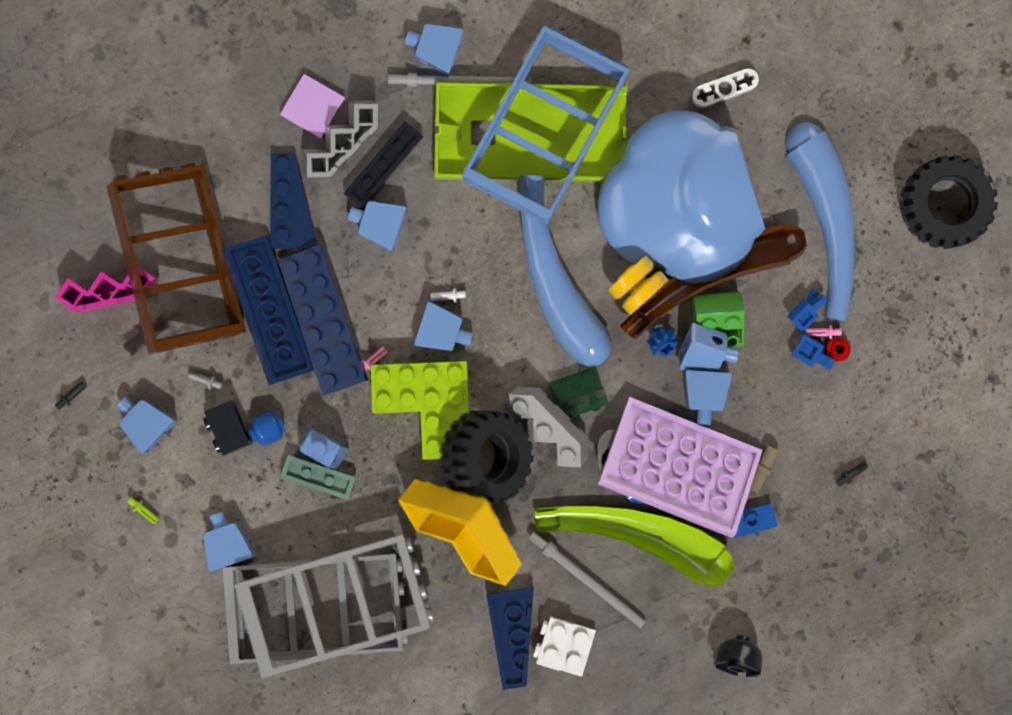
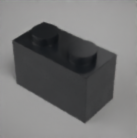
[203,400,252,456]

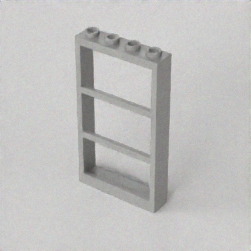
[234,533,434,678]
[223,552,408,664]

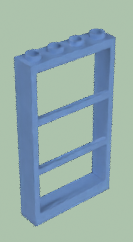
[462,26,630,225]

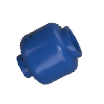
[247,411,285,446]

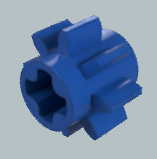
[647,327,678,356]

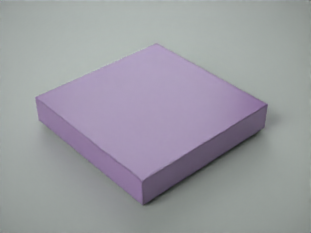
[280,74,345,139]

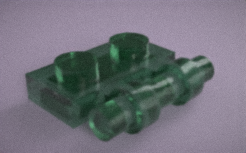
[550,366,609,419]

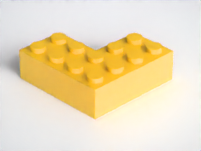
[398,479,522,586]

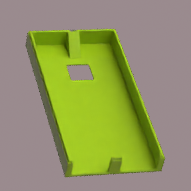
[434,82,628,183]

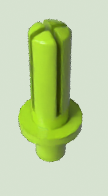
[127,497,159,524]

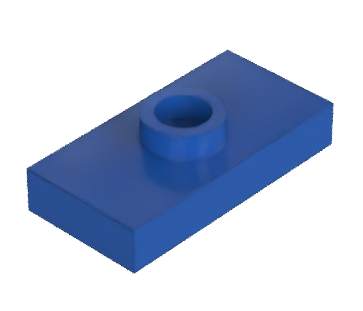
[730,503,778,539]

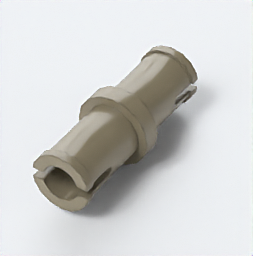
[750,445,780,495]

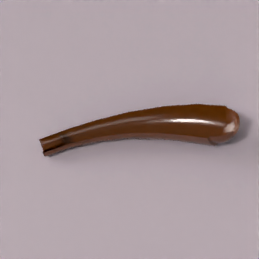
[620,224,807,339]

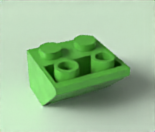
[693,292,745,347]

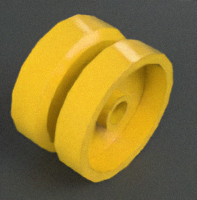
[607,255,669,315]

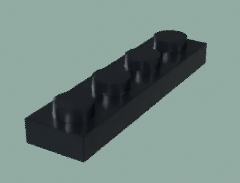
[343,121,423,209]

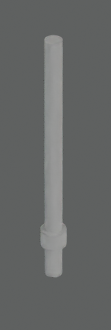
[388,72,531,87]
[528,531,646,628]

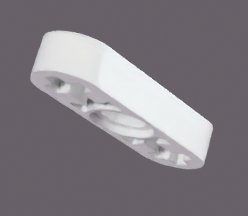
[692,69,759,108]

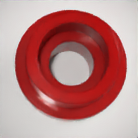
[826,338,851,361]

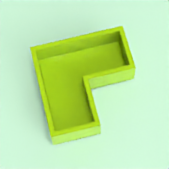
[370,361,469,460]

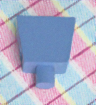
[405,24,464,76]
[348,201,407,252]
[414,302,474,352]
[679,323,738,372]
[684,370,732,425]
[117,396,177,454]
[298,427,349,470]
[203,512,256,572]

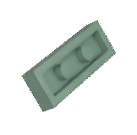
[280,455,356,500]

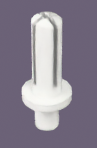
[430,288,466,302]

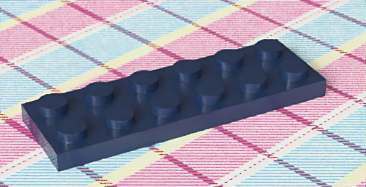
[221,235,314,385]
[277,245,368,396]

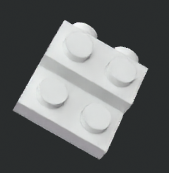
[533,616,596,677]

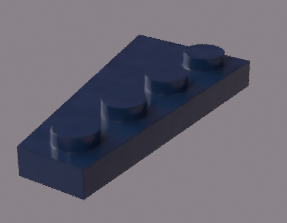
[270,153,318,249]
[487,586,534,690]

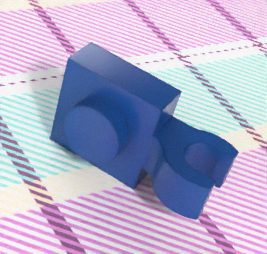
[787,289,828,333]
[791,334,835,370]

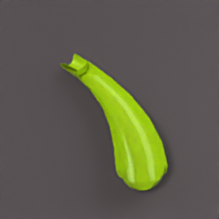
[534,506,734,587]

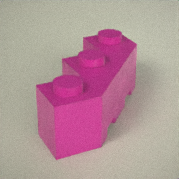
[54,266,159,313]

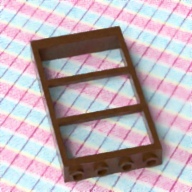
[106,163,246,355]

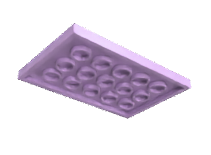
[598,397,762,538]

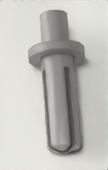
[188,371,223,390]

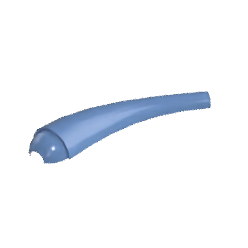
[785,122,854,322]
[520,175,612,367]

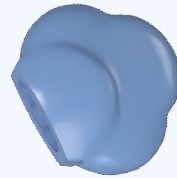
[597,111,765,284]

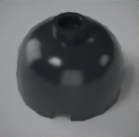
[714,635,762,677]

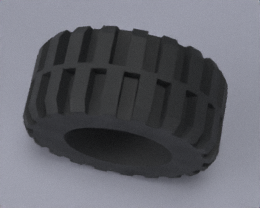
[900,155,998,249]
[440,410,534,504]

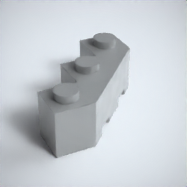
[302,101,378,177]
[509,387,588,468]

